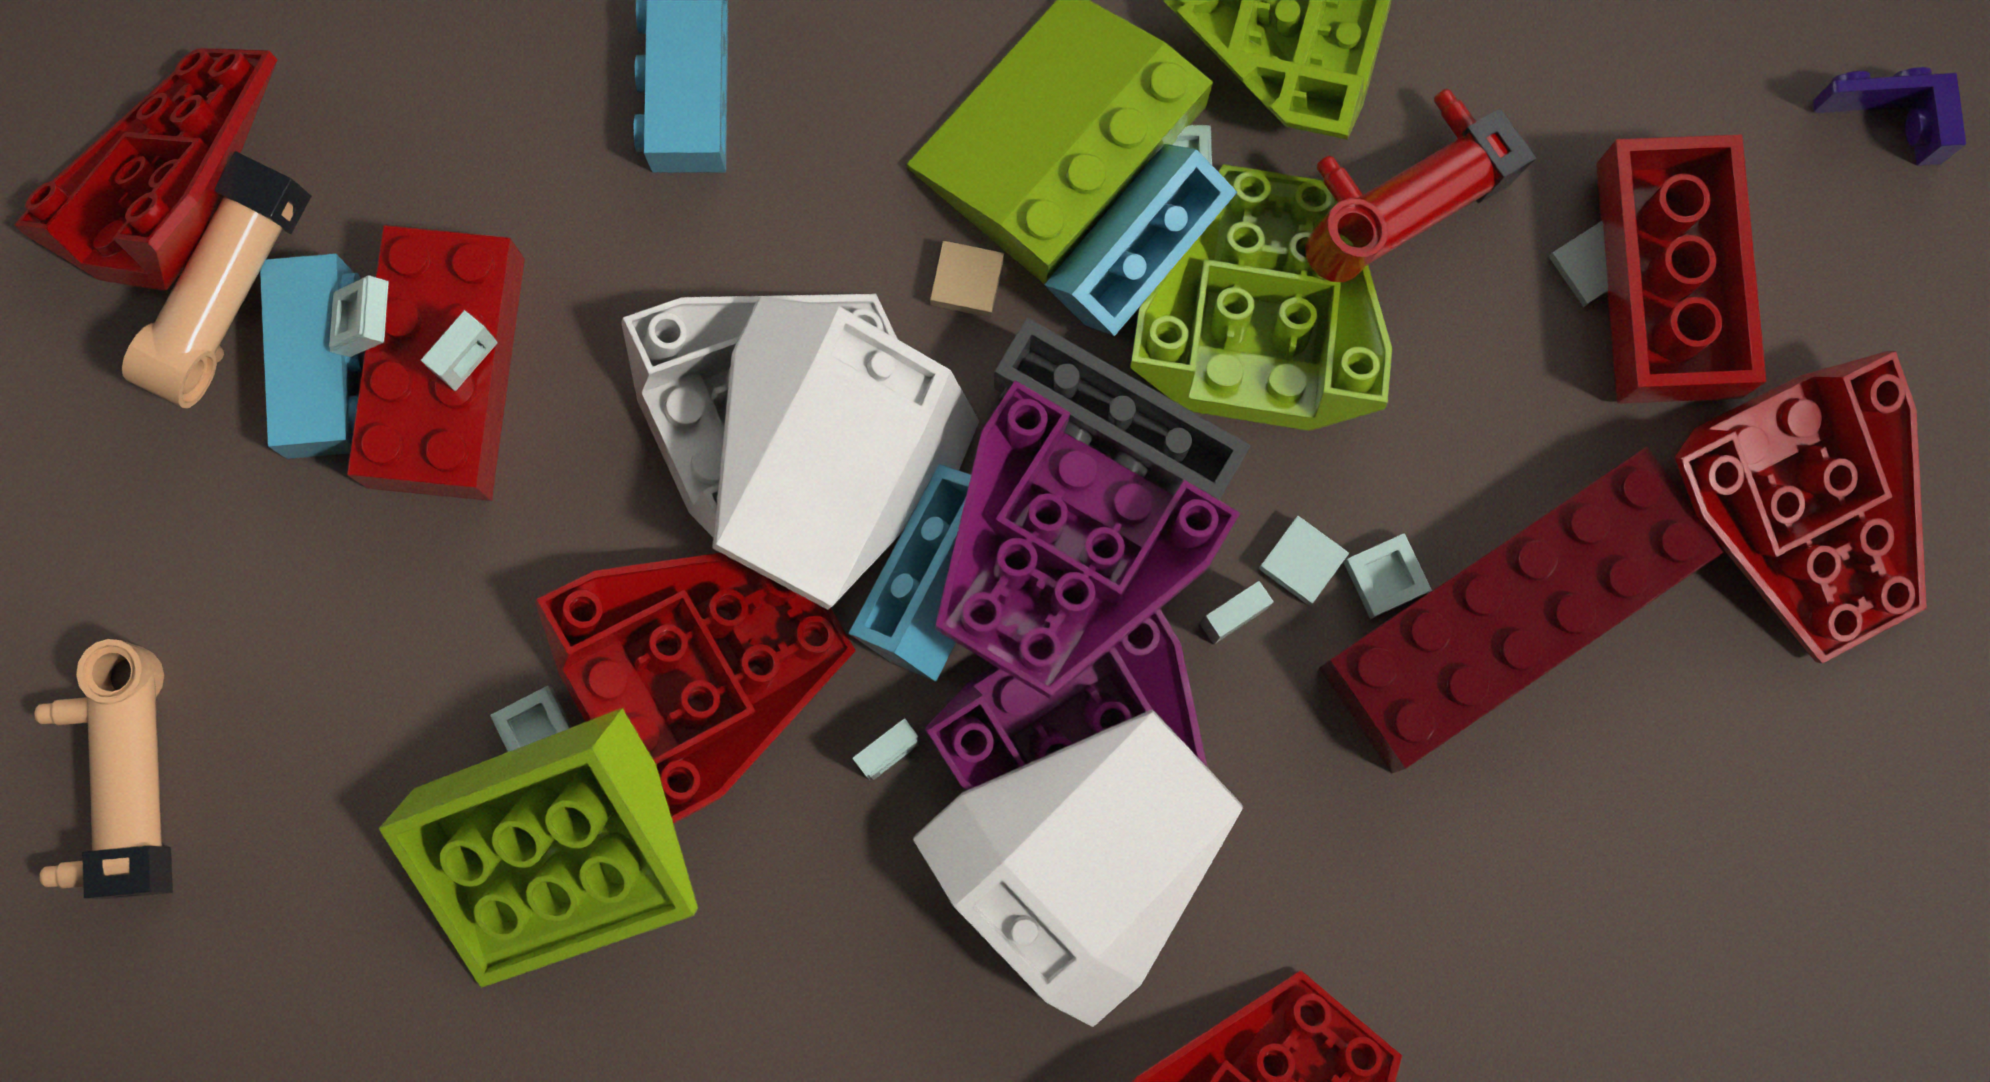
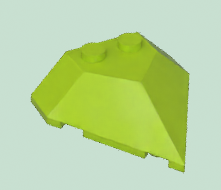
[1163,0,1392,140]

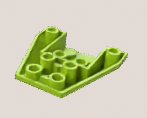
[1130,164,1392,431]

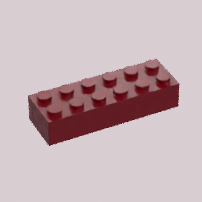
[1319,447,1723,773]

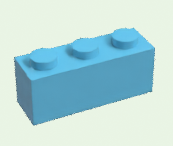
[634,0,728,173]
[1044,144,1237,336]
[260,254,365,459]
[849,464,971,682]

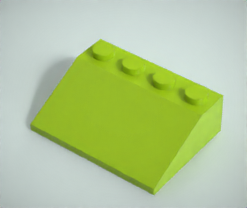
[907,0,1213,284]
[378,708,698,988]

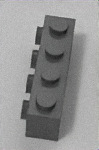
[994,317,1251,500]

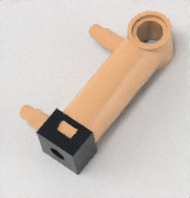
[122,151,312,408]
[34,639,173,899]

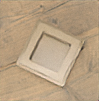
[930,241,1004,318]

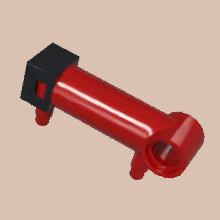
[1306,89,1536,283]

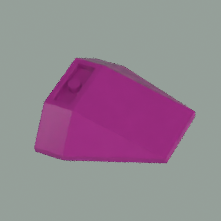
[935,380,1241,699]
[925,609,1208,790]

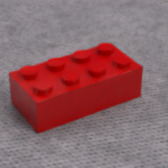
[1596,134,1767,404]
[347,225,525,501]

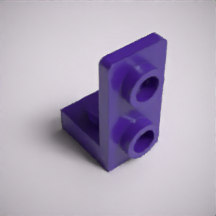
[1813,67,1967,166]

